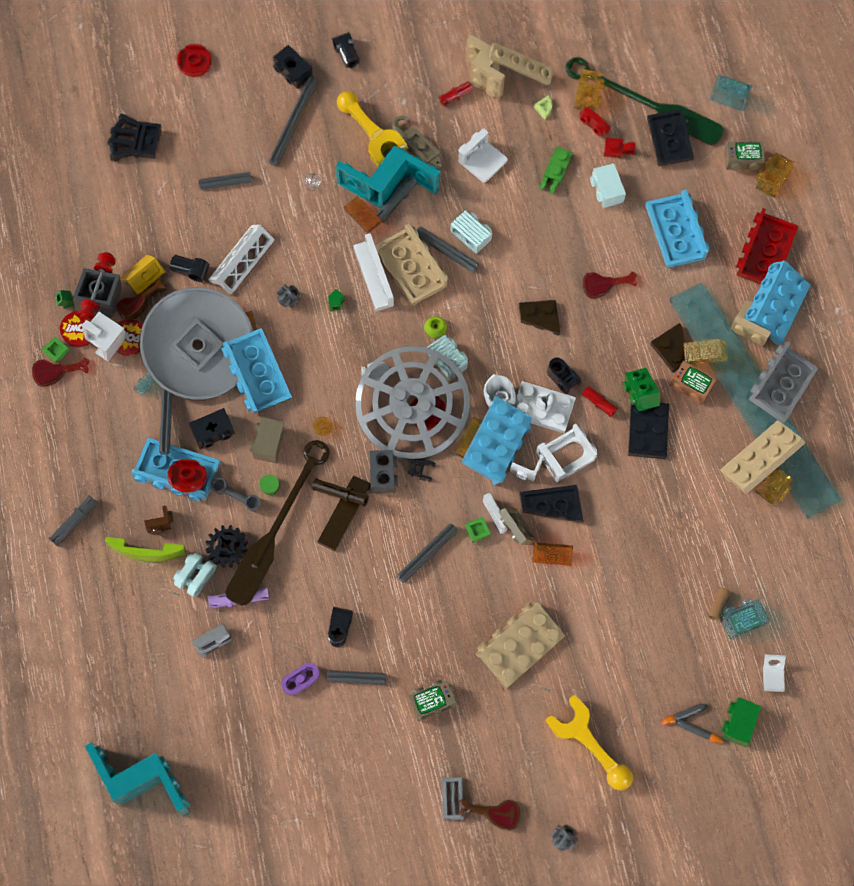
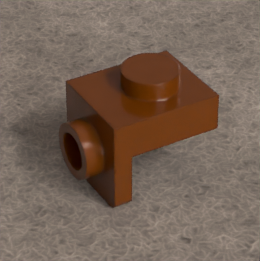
[144,506,174,534]

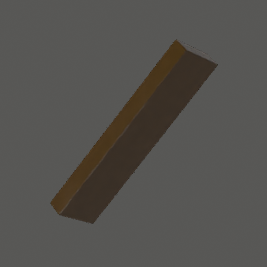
[317,475,371,552]

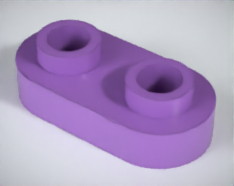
[282,663,319,696]

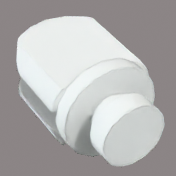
[361,362,390,381]

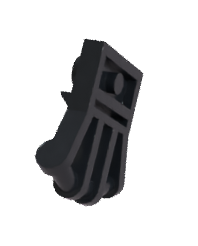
[107,113,162,162]

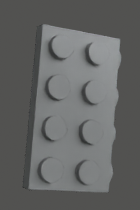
[749,341,818,423]

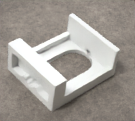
[536,424,597,483]

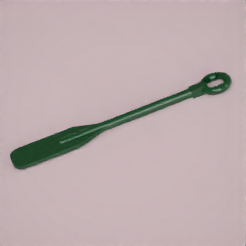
[565,57,724,145]

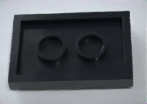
[647,109,694,167]
[628,403,669,459]

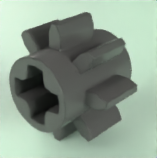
[277,284,300,308]
[551,825,578,851]

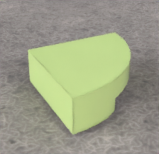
[534,95,552,120]

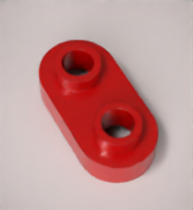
[579,106,610,136]

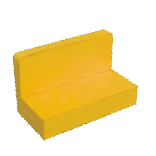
[121,255,165,295]

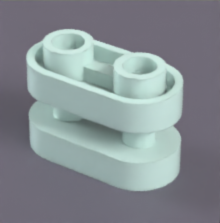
[173,552,217,598]

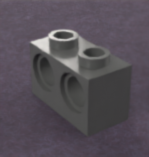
[370,450,398,493]

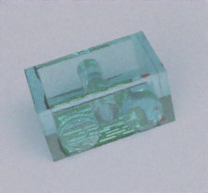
[710,74,752,111]
[720,599,770,640]

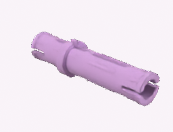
[208,587,269,609]

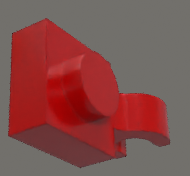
[604,137,636,158]

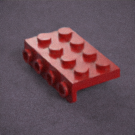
[736,208,799,284]

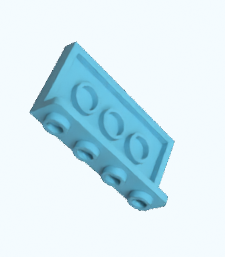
[645,189,709,268]
[745,261,811,345]
[221,328,292,414]
[461,397,532,485]
[131,438,221,501]

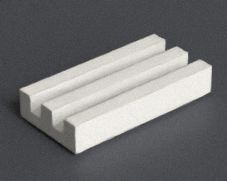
[483,493,508,534]

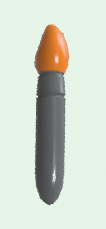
[662,703,707,725]
[676,720,723,744]

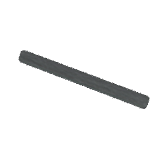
[269,76,318,166]

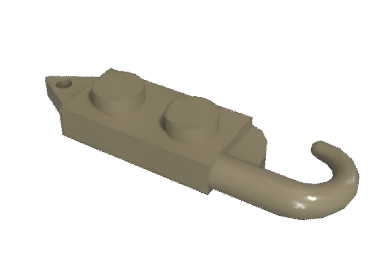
[391,116,441,168]

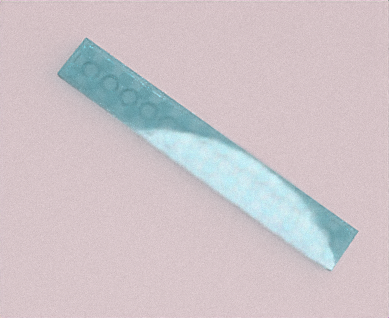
[669,283,842,519]

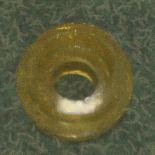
[313,417,332,436]

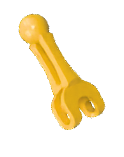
[337,91,408,167]
[545,695,633,791]

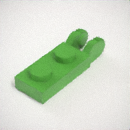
[540,146,573,194]

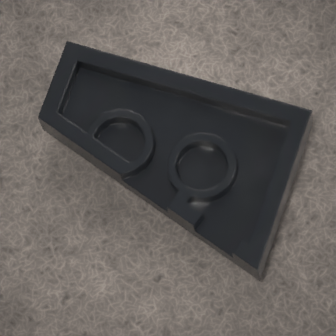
[519,484,584,523]

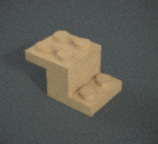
[466,35,505,99]

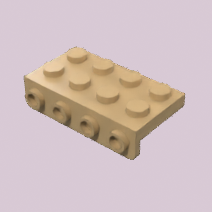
[375,223,448,306]
[720,420,805,494]
[475,602,565,688]

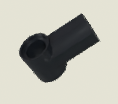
[332,32,360,69]
[170,254,210,282]

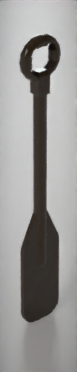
[225,440,330,606]

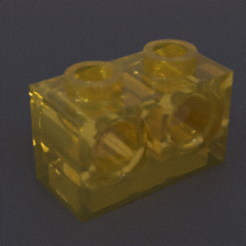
[574,69,605,111]
[756,152,795,198]
[683,338,728,365]
[755,468,793,506]

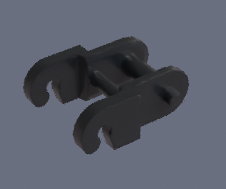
[408,459,436,482]

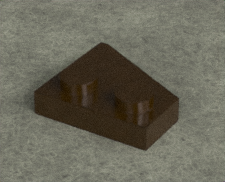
[519,300,560,335]
[650,323,689,373]

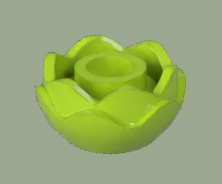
[424,316,448,338]

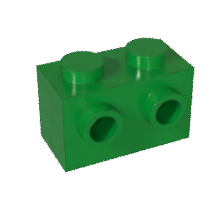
[623,368,660,411]
[721,697,761,747]

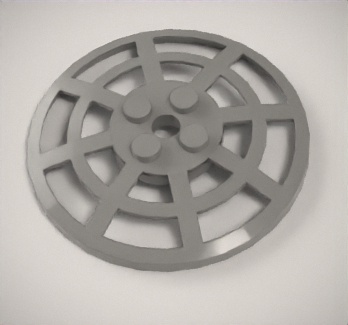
[356,346,470,460]

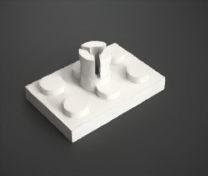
[514,381,576,434]

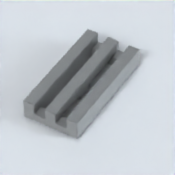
[442,777,464,820]

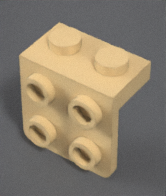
[730,300,771,346]

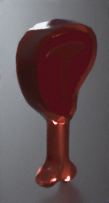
[583,271,637,299]
[32,358,89,387]

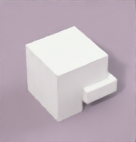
[82,312,126,361]

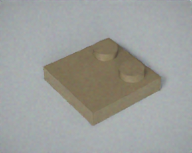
[499,508,538,545]

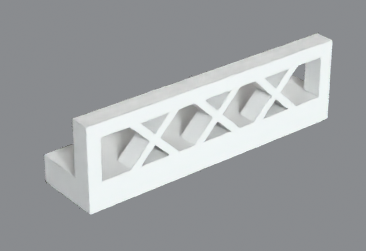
[208,225,275,295]
[353,233,394,312]

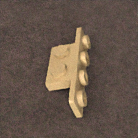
[489,42,554,85]

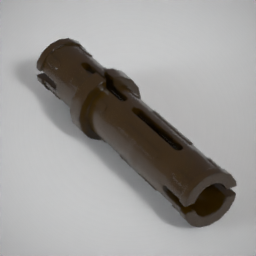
[312,478,369,507]

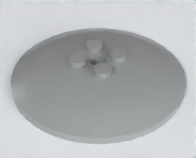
[140,287,253,400]

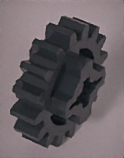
[205,525,248,568]

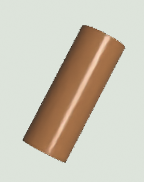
[708,587,730,621]

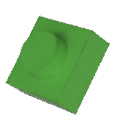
[42,337,70,364]
[465,517,491,543]

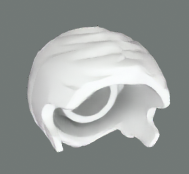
[484,374,516,408]

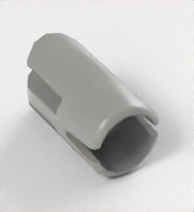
[192,624,232,657]

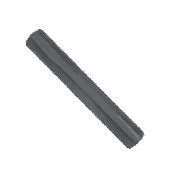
[417,227,478,272]
[159,388,173,455]
[397,523,457,583]

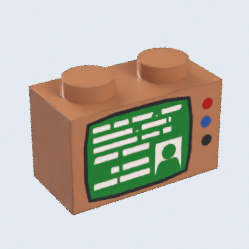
[670,361,717,404]

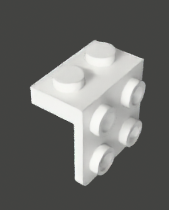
[458,128,507,182]

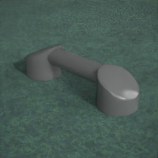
[211,477,261,511]

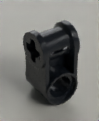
[547,357,581,395]
[328,607,353,647]

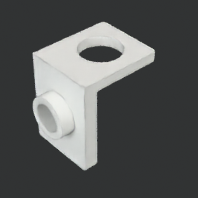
[510,455,544,482]
[763,654,786,692]

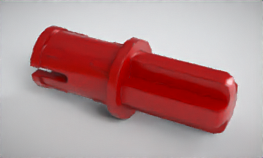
[439,81,473,107]
[582,386,618,417]

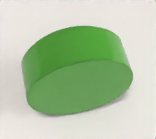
[260,475,279,495]

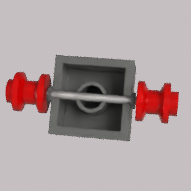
[73,252,122,323]

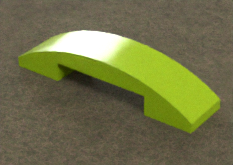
[105,537,186,562]

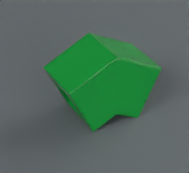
[328,289,345,311]
[55,290,74,308]

